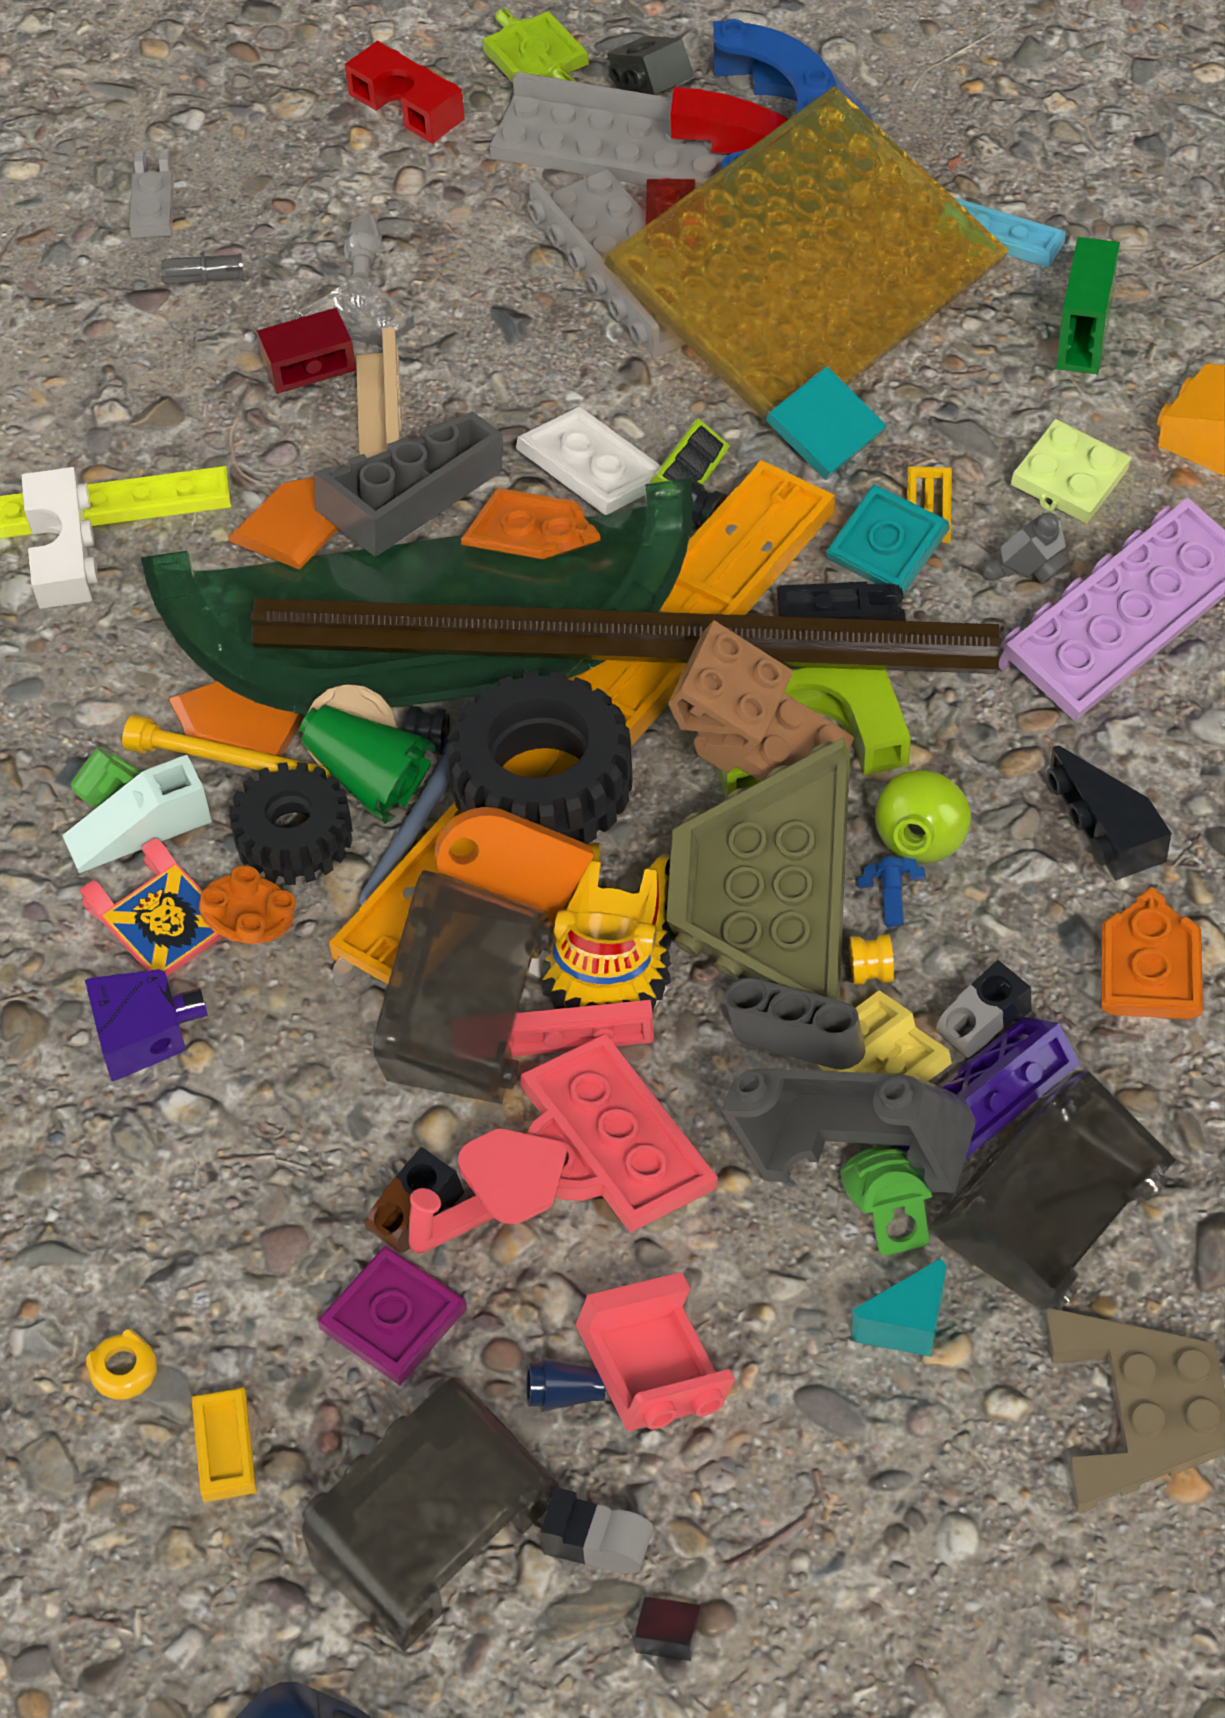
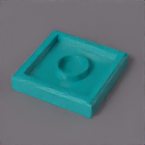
[766,366,887,480]
[825,484,950,595]

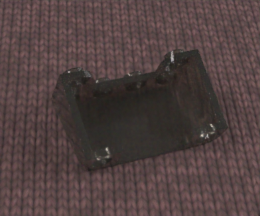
[302,1377,559,1652]

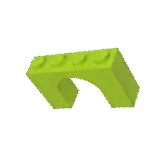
[716,667,911,797]

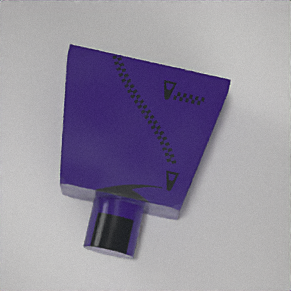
[85,969,208,1082]

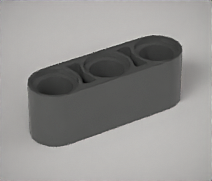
[725,978,866,1070]

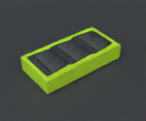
[650,418,730,505]

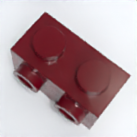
[256,307,357,394]

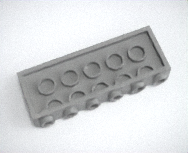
[490,72,731,198]
[527,169,732,359]

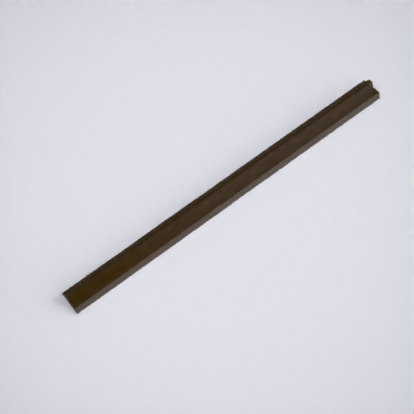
[251,598,1001,674]

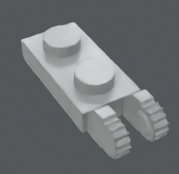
[129,148,174,238]

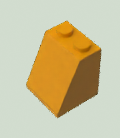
[1157,364,1225,477]

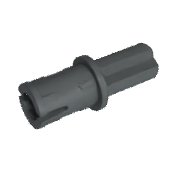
[161,252,244,285]

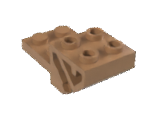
[668,620,855,781]

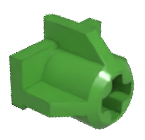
[70,746,141,808]

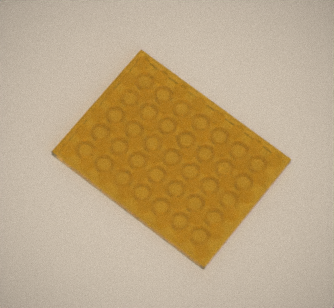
[604,85,1009,438]

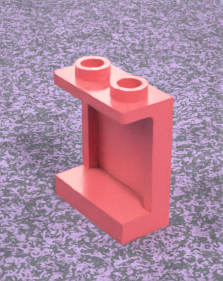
[575,1272,735,1432]

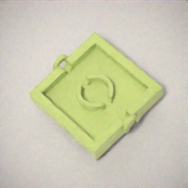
[1011,419,1132,524]

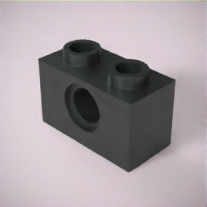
[607,35,694,95]

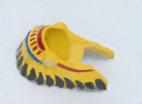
[540,843,672,1011]

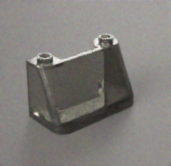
[373,870,555,1104]
[929,1070,1176,1310]

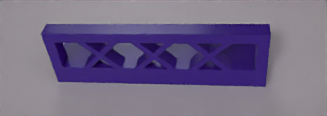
[888,1017,1080,1172]

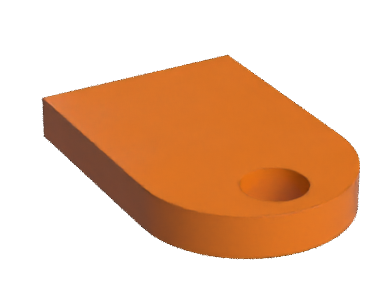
[435,807,595,935]

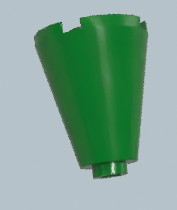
[299,705,435,824]

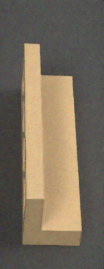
[356,327,403,458]

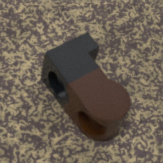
[365,1147,464,1253]

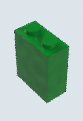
[1056,237,1120,375]

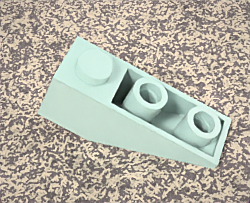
[62,755,212,873]

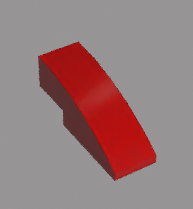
[670,87,791,153]

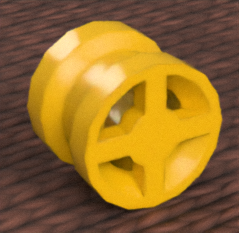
[849,934,894,986]

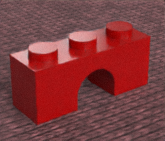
[345,40,465,144]

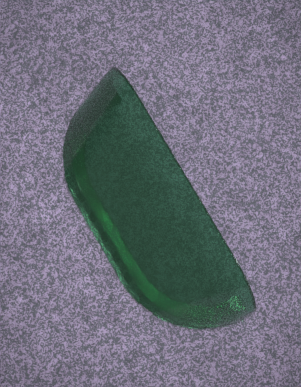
[141,478,693,715]

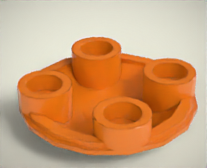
[198,865,296,944]

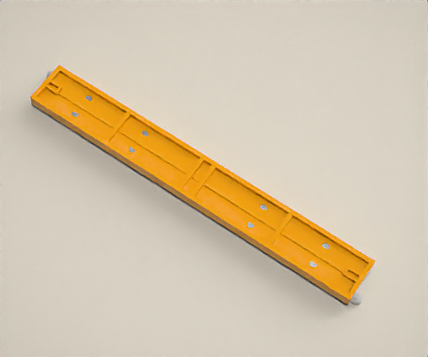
[329,460,835,1004]

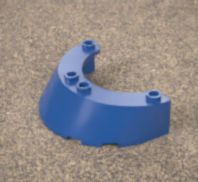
[713,19,877,231]

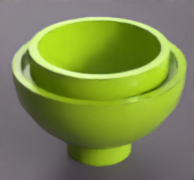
[875,770,971,864]

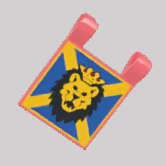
[80,838,223,977]

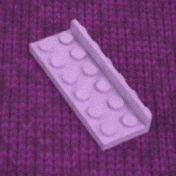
[999,497,1225,721]

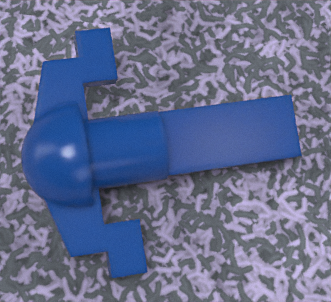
[858,855,926,928]

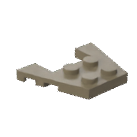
[1045,1309,1225,1512]

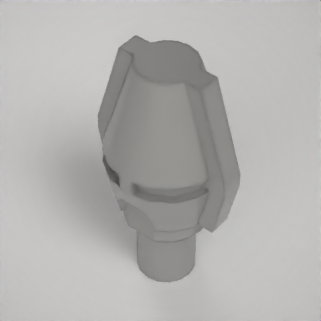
[344,215,382,282]

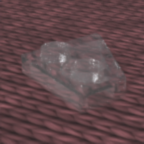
[299,274,415,348]

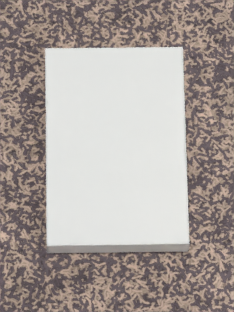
[516,406,661,515]

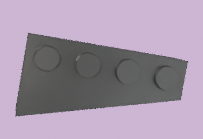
[314,412,503,557]

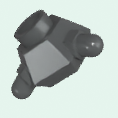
[983,512,1070,584]

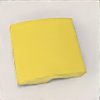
[817,990,952,1082]

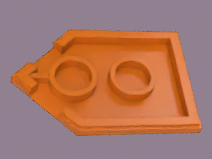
[228,477,339,570]
[461,488,601,560]
[169,676,312,757]
[1101,886,1203,1020]

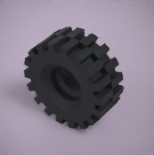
[229,762,353,885]

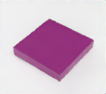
[317,1245,467,1386]

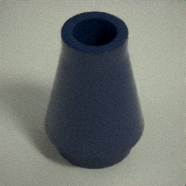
[526,1358,606,1412]

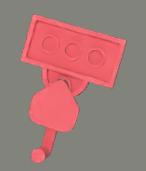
[408,1034,718,1254]

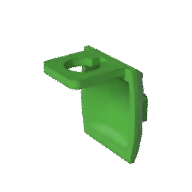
[840,1146,932,1256]

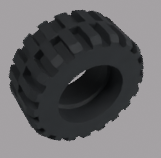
[447,671,633,844]

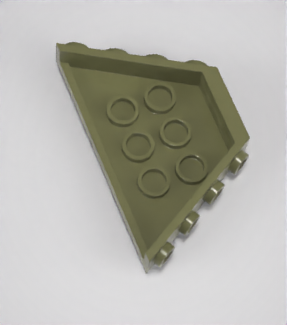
[666,737,850,1000]

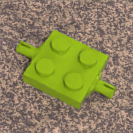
[482,8,589,83]

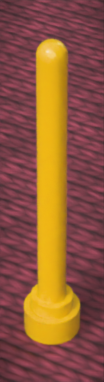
[122,714,332,779]

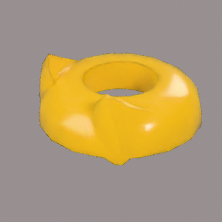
[86,1329,157,1400]

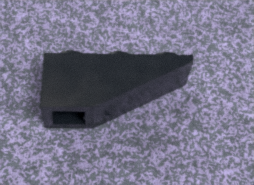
[1046,745,1172,881]

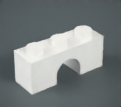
[21,467,98,609]

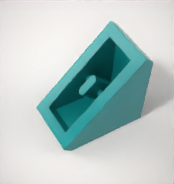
[851,1258,947,1357]

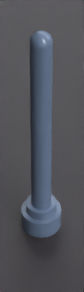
[359,727,451,906]

